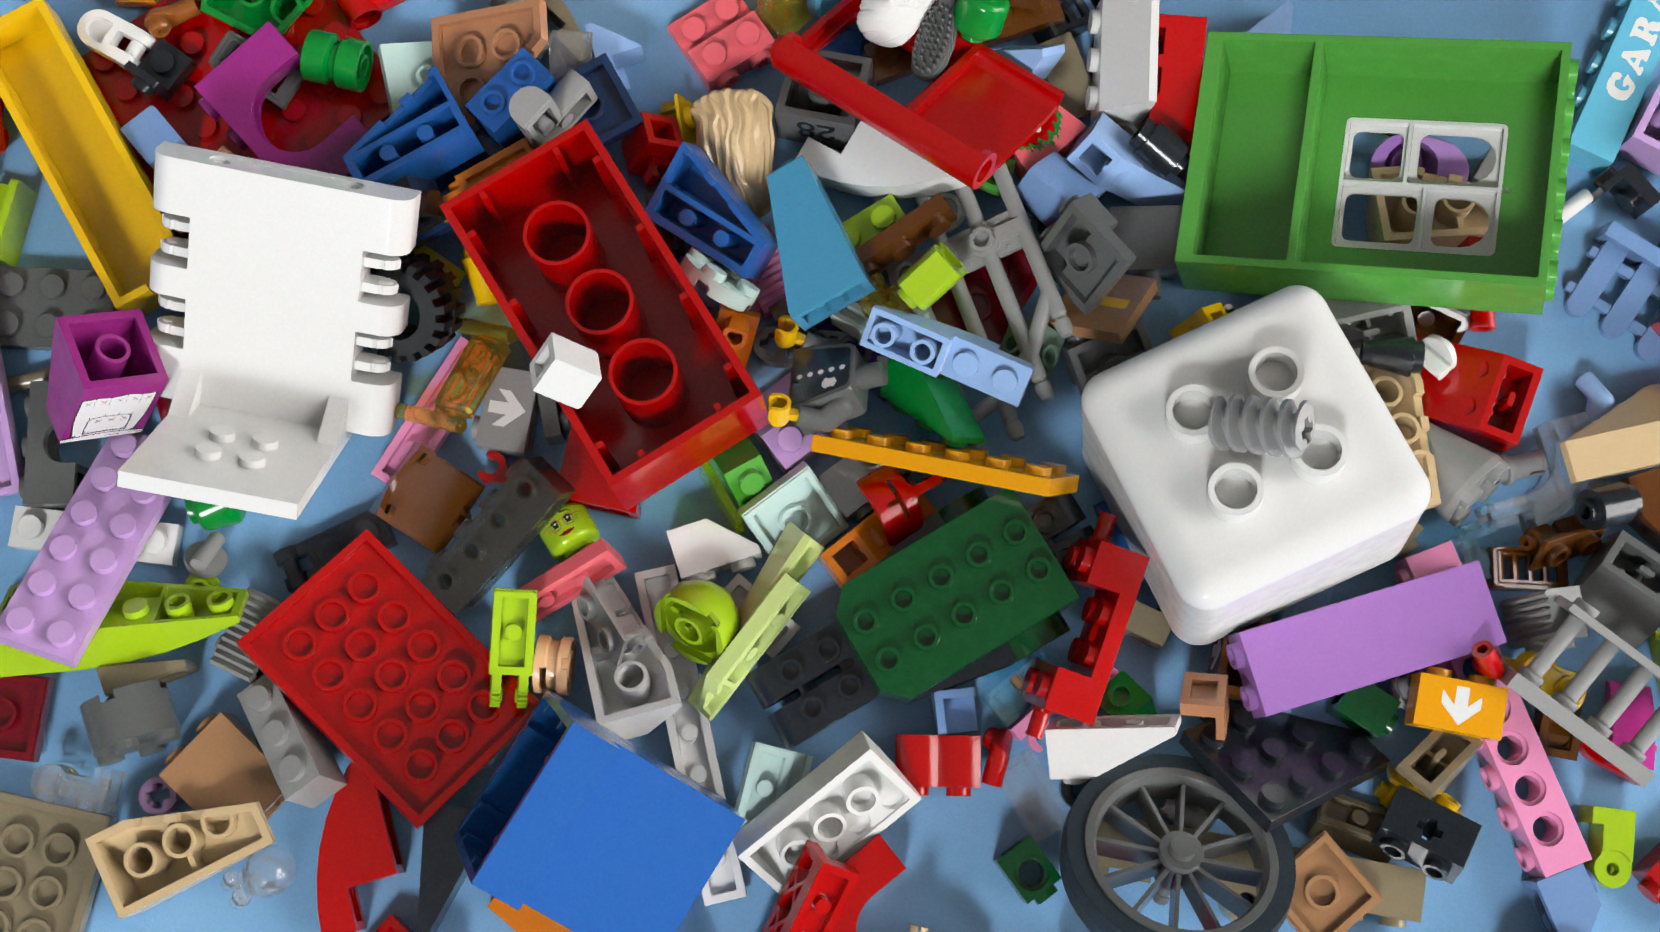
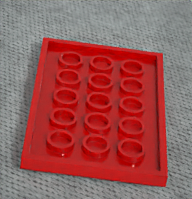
[236,529,539,829]

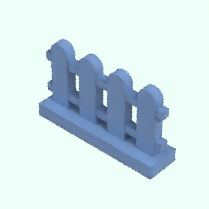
[1562,220,1660,361]

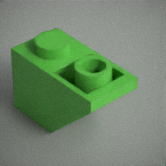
[712,437,774,508]

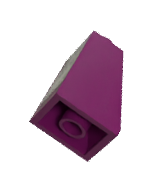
[46,309,169,444]

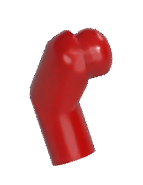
[1471,640,1506,679]
[981,727,1013,788]

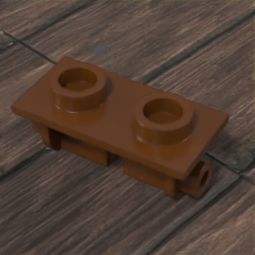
[1519,514,1606,572]

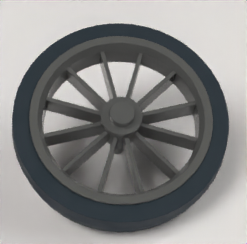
[1059,754,1296,932]

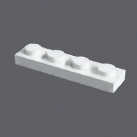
[8,505,184,567]

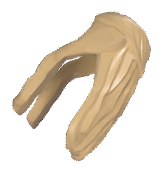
[690,88,776,219]

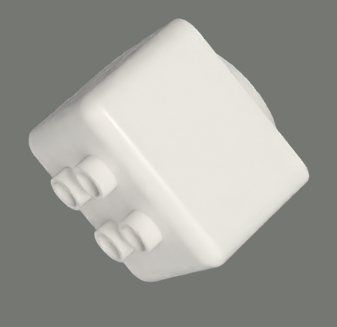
[1081,285,1431,645]

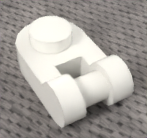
[77,9,157,70]

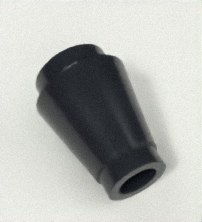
[1359,336,1425,377]

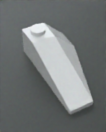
[572,577,682,740]

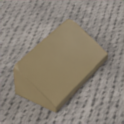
[1307,794,1392,863]

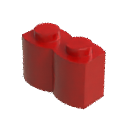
[895,734,981,796]

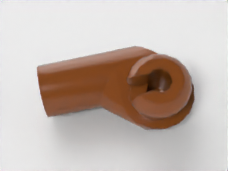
[144,0,202,38]

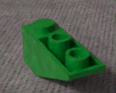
[879,358,986,448]

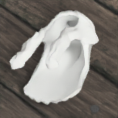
[857,0,934,48]

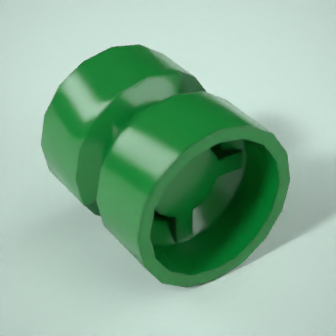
[300,29,374,92]

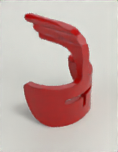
[856,465,948,546]

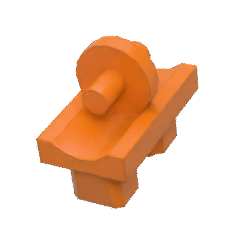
[716,304,761,369]

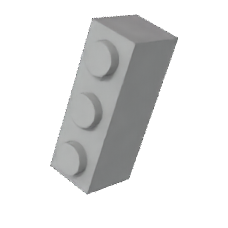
[237,675,347,809]

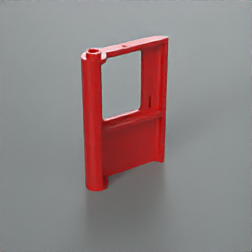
[770,0,1065,190]

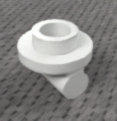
[1422,334,1457,380]

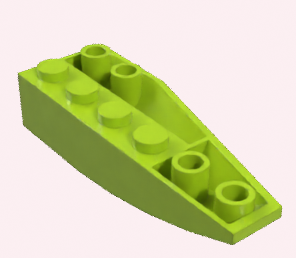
[0,580,249,677]

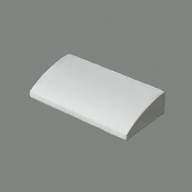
[733,730,922,894]

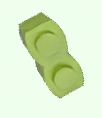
[897,242,968,310]

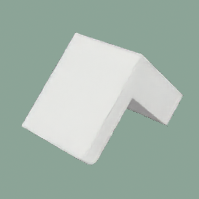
[529,332,602,409]

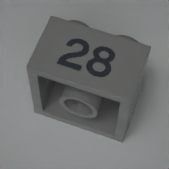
[774,50,874,150]

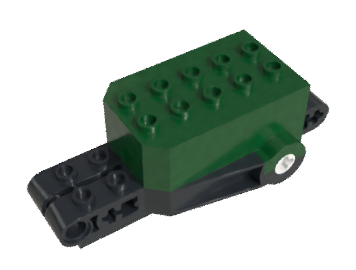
[745,487,1094,750]

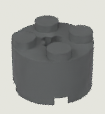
[80,680,181,767]

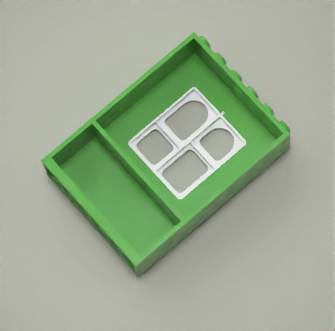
[1175,31,1579,315]

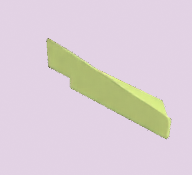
[688,522,825,721]

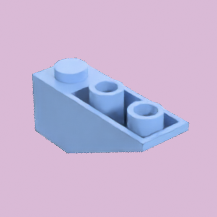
[1066,112,1186,206]

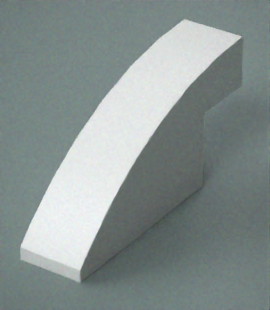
[796,121,967,198]

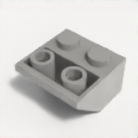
[1324,299,1417,356]

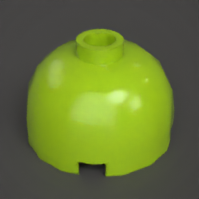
[654,579,741,665]

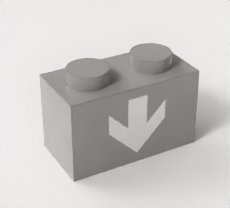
[471,365,540,460]

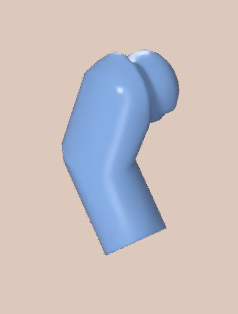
[1575,372,1616,426]

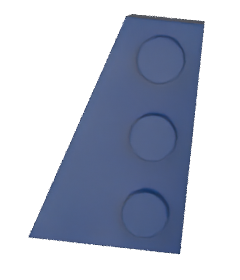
[342,65,485,185]

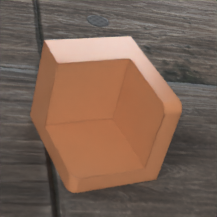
[1180,672,1230,741]

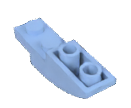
[859,305,1036,407]

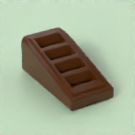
[1482,546,1569,591]

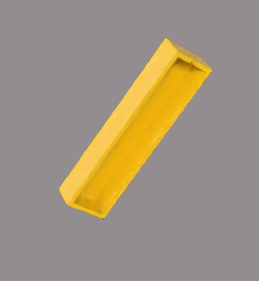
[0,0,182,315]

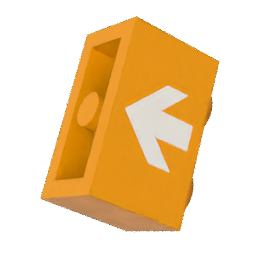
[1404,666,1509,741]

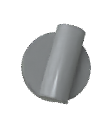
[184,531,228,578]

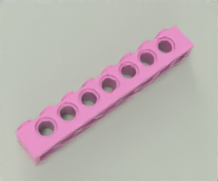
[1393,540,1592,878]

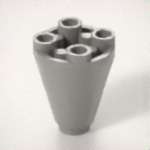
[1427,422,1511,528]

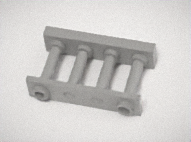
[1498,595,1660,788]

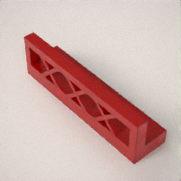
[762,840,860,932]

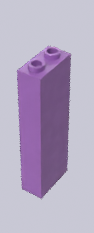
[1226,560,1507,718]

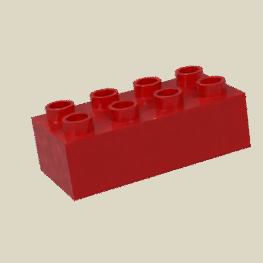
[440,119,770,510]

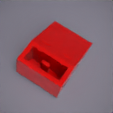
[1416,335,1544,453]

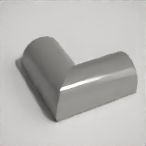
[509,69,598,149]

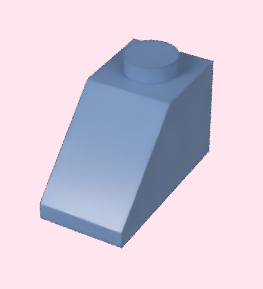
[1521,863,1601,932]

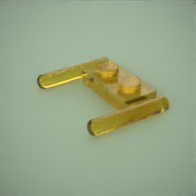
[394,316,518,434]

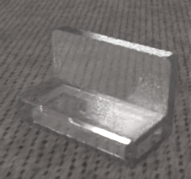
[1001,748,1069,843]

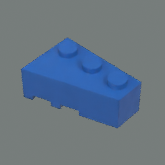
[645,141,778,279]

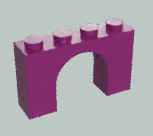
[194,21,369,178]

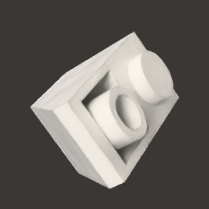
[666,518,762,582]

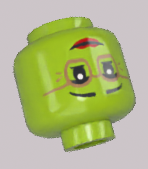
[538,502,600,562]

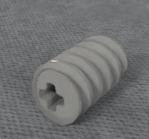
[1208,394,1315,459]

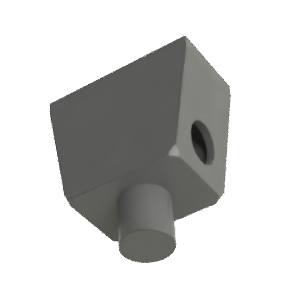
[1109,205,1183,301]

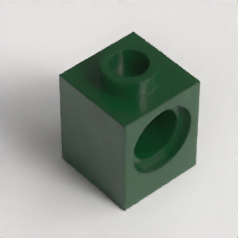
[1325,684,1401,739]
[993,835,1061,905]

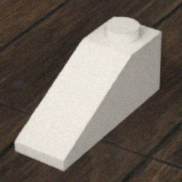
[1045,714,1182,785]

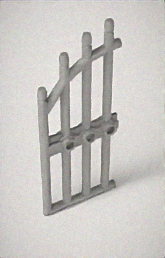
[840,150,1073,456]

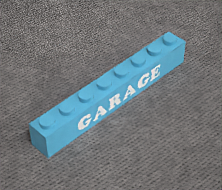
[1569,0,1660,176]

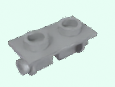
[577,576,647,667]

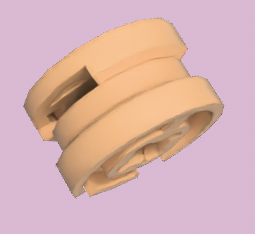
[532,634,576,696]

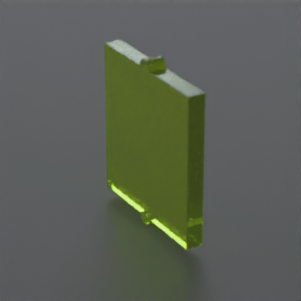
[698,461,744,534]

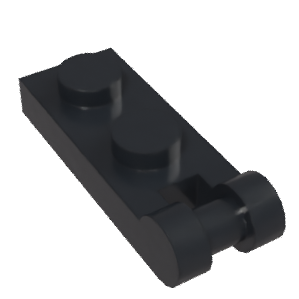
[273,510,399,593]

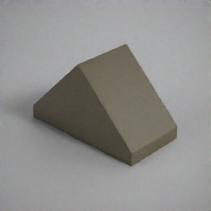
[1395,730,1483,798]

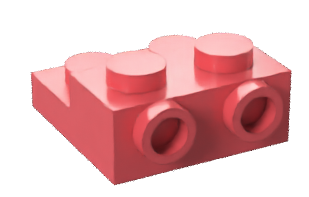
[667,0,775,93]

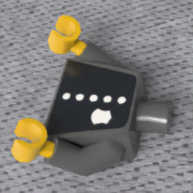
[767,315,888,436]

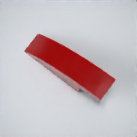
[316,762,406,932]

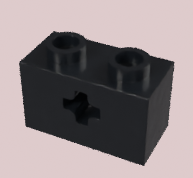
[1371,785,1482,884]

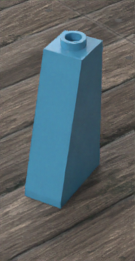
[767,155,876,331]

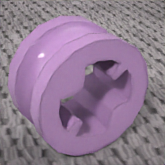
[138,777,183,815]

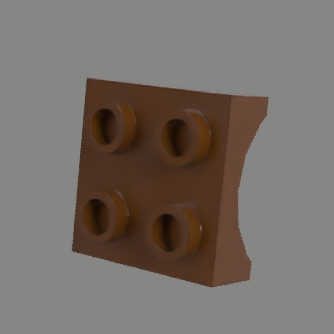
[369,441,485,556]

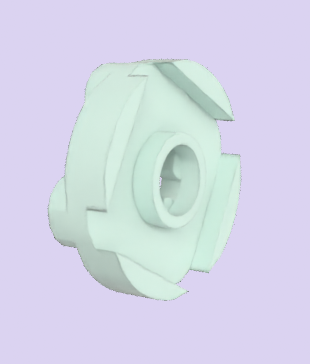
[680,246,760,312]

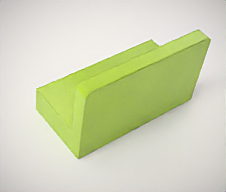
[0,178,38,267]

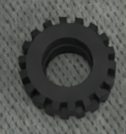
[367,251,465,363]

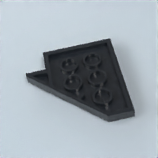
[1179,699,1390,833]

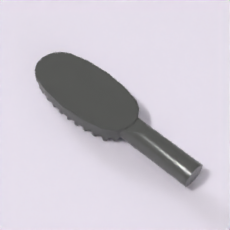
[911,0,957,81]

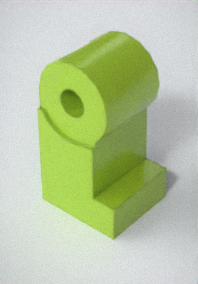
[1578,805,1636,888]

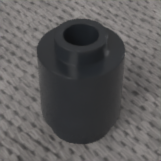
[1128,117,1190,177]
[1575,482,1643,531]

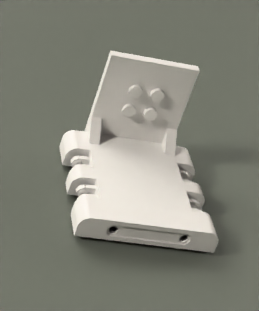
[117,141,421,520]

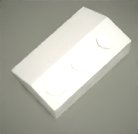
[1085,0,1160,128]

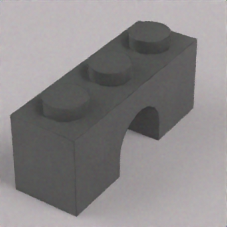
[19,381,89,510]

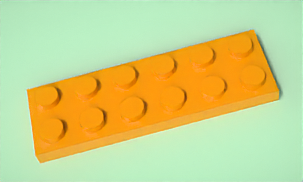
[811,426,1080,497]

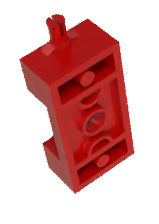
[1022,511,1150,740]

